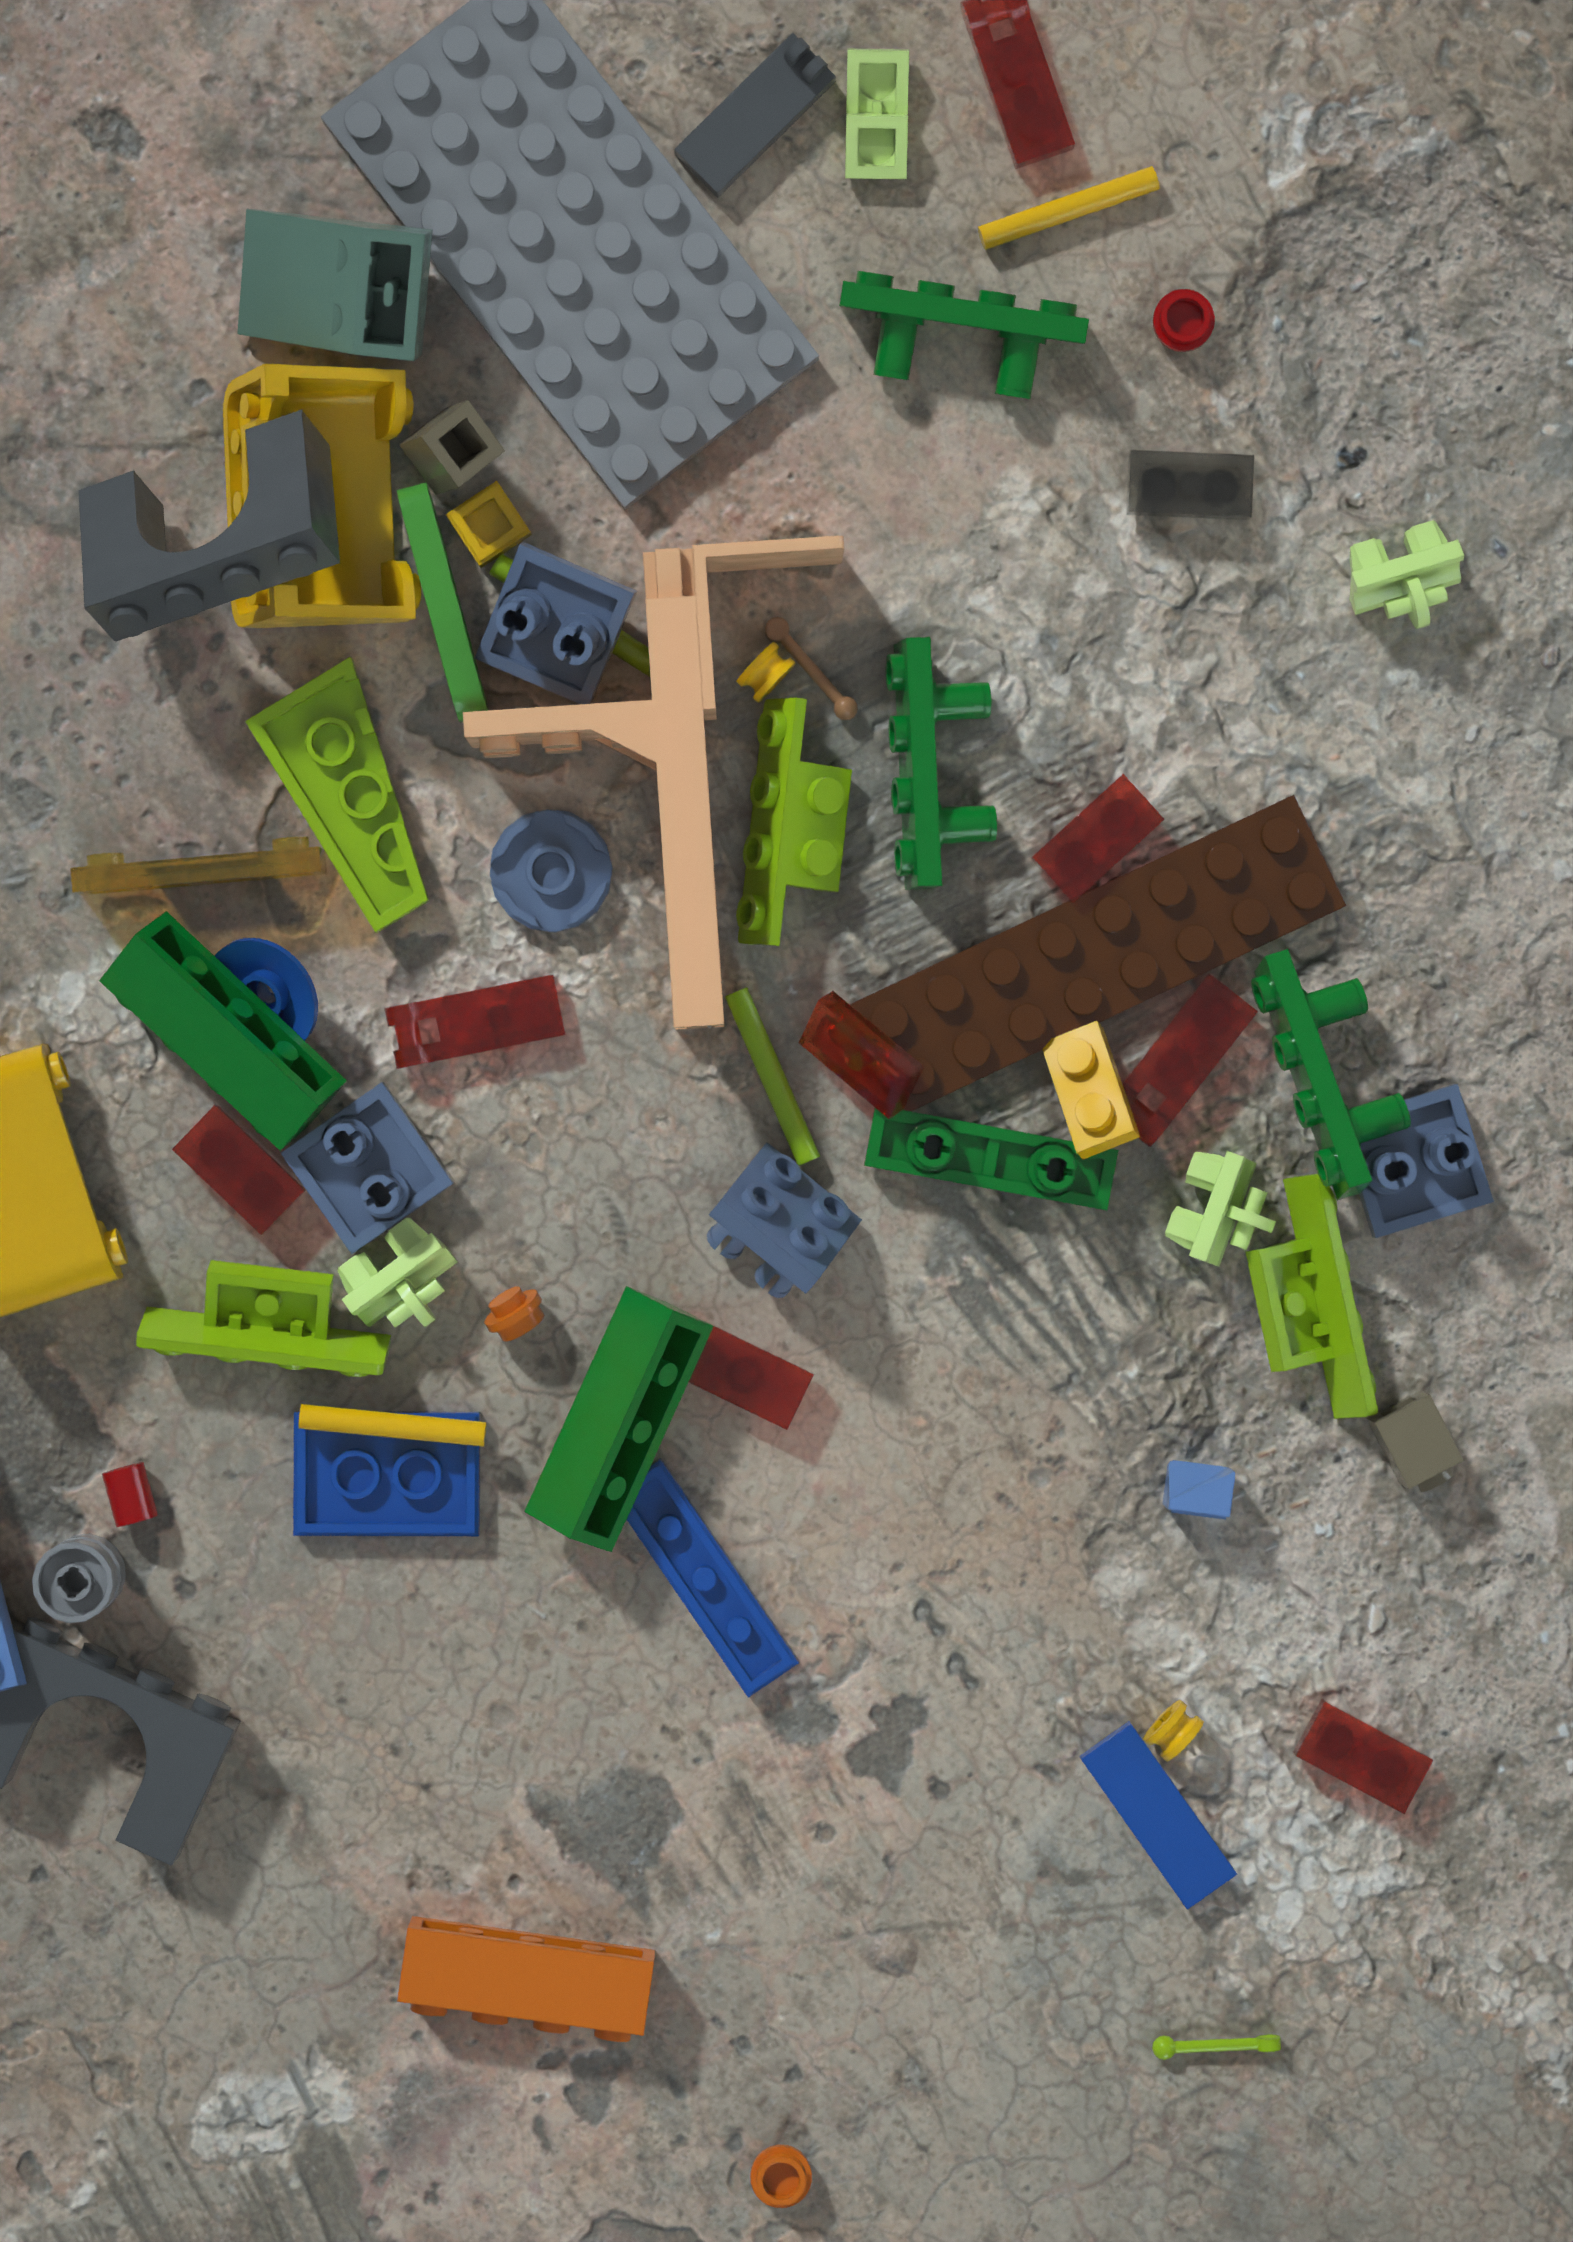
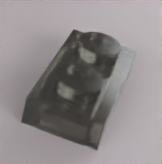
[1126,450,1254,520]

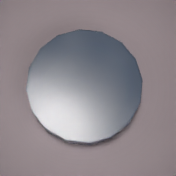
[490,809,613,933]

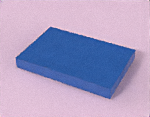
[293,1411,480,1537]

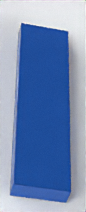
[627,1458,799,1698]

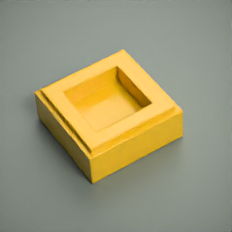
[445,481,532,568]

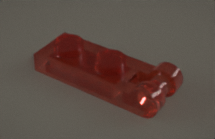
[960,0,1075,170]
[1122,973,1258,1147]
[384,975,566,1069]

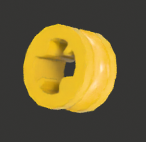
[736,642,796,703]
[1143,1700,1204,1762]

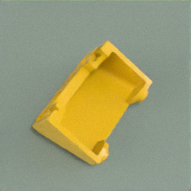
[223,364,421,628]
[0,1044,128,1318]

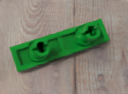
[839,271,1089,399]
[885,637,997,890]
[1251,949,1411,1201]
[864,1105,1119,1211]

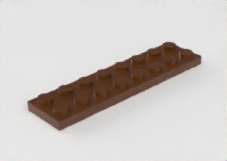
[848,795,1346,1112]

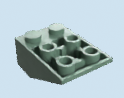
[237,209,433,361]

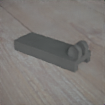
[674,33,836,198]

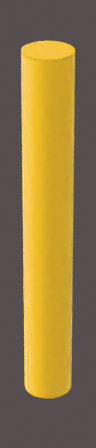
[977,166,1160,250]
[298,1404,487,1447]

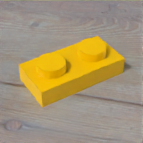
[1042,1021,1140,1159]

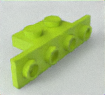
[736,697,852,946]
[1245,1173,1378,1419]
[136,1260,391,1377]

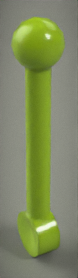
[1152,2034,1281,2060]

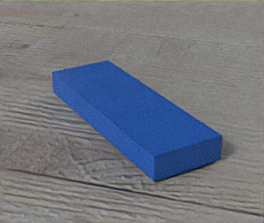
[1079,1721,1237,1910]

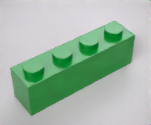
[99,911,347,1151]
[524,1286,714,1552]

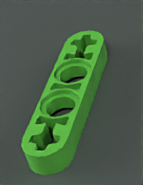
[397,482,489,723]

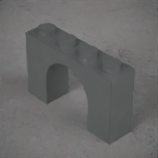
[78,409,340,642]
[0,1617,241,1866]

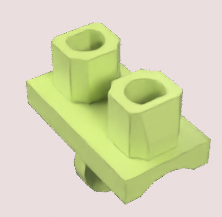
[1349,520,1464,629]
[1165,1151,1276,1267]
[337,1217,458,1328]

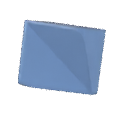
[1162,1460,1235,1520]

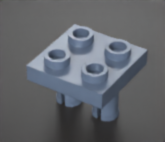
[474,542,637,704]
[281,1082,454,1254]
[1359,1084,1494,1238]
[707,1142,862,1298]

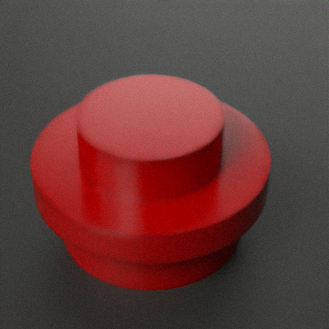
[1152,289,1215,352]

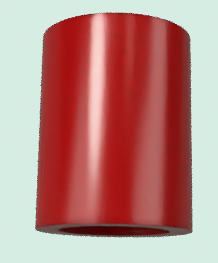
[102,1462,158,1527]

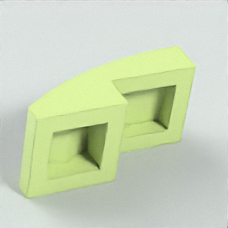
[845,48,909,179]

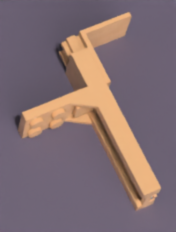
[463,536,844,1030]

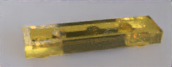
[70,837,327,896]

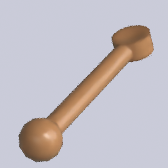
[765,617,858,720]

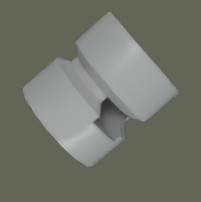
[32,1533,126,1623]

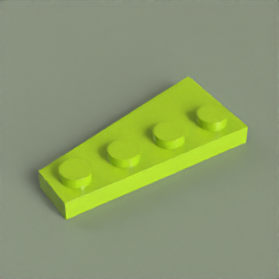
[245,656,430,933]

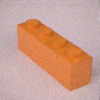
[397,1916,655,2042]

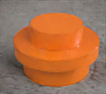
[484,1286,545,1342]
[750,2144,812,2208]

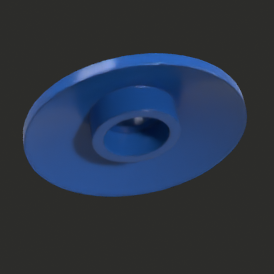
[215,938,318,1041]

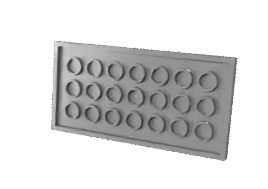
[321,0,819,510]

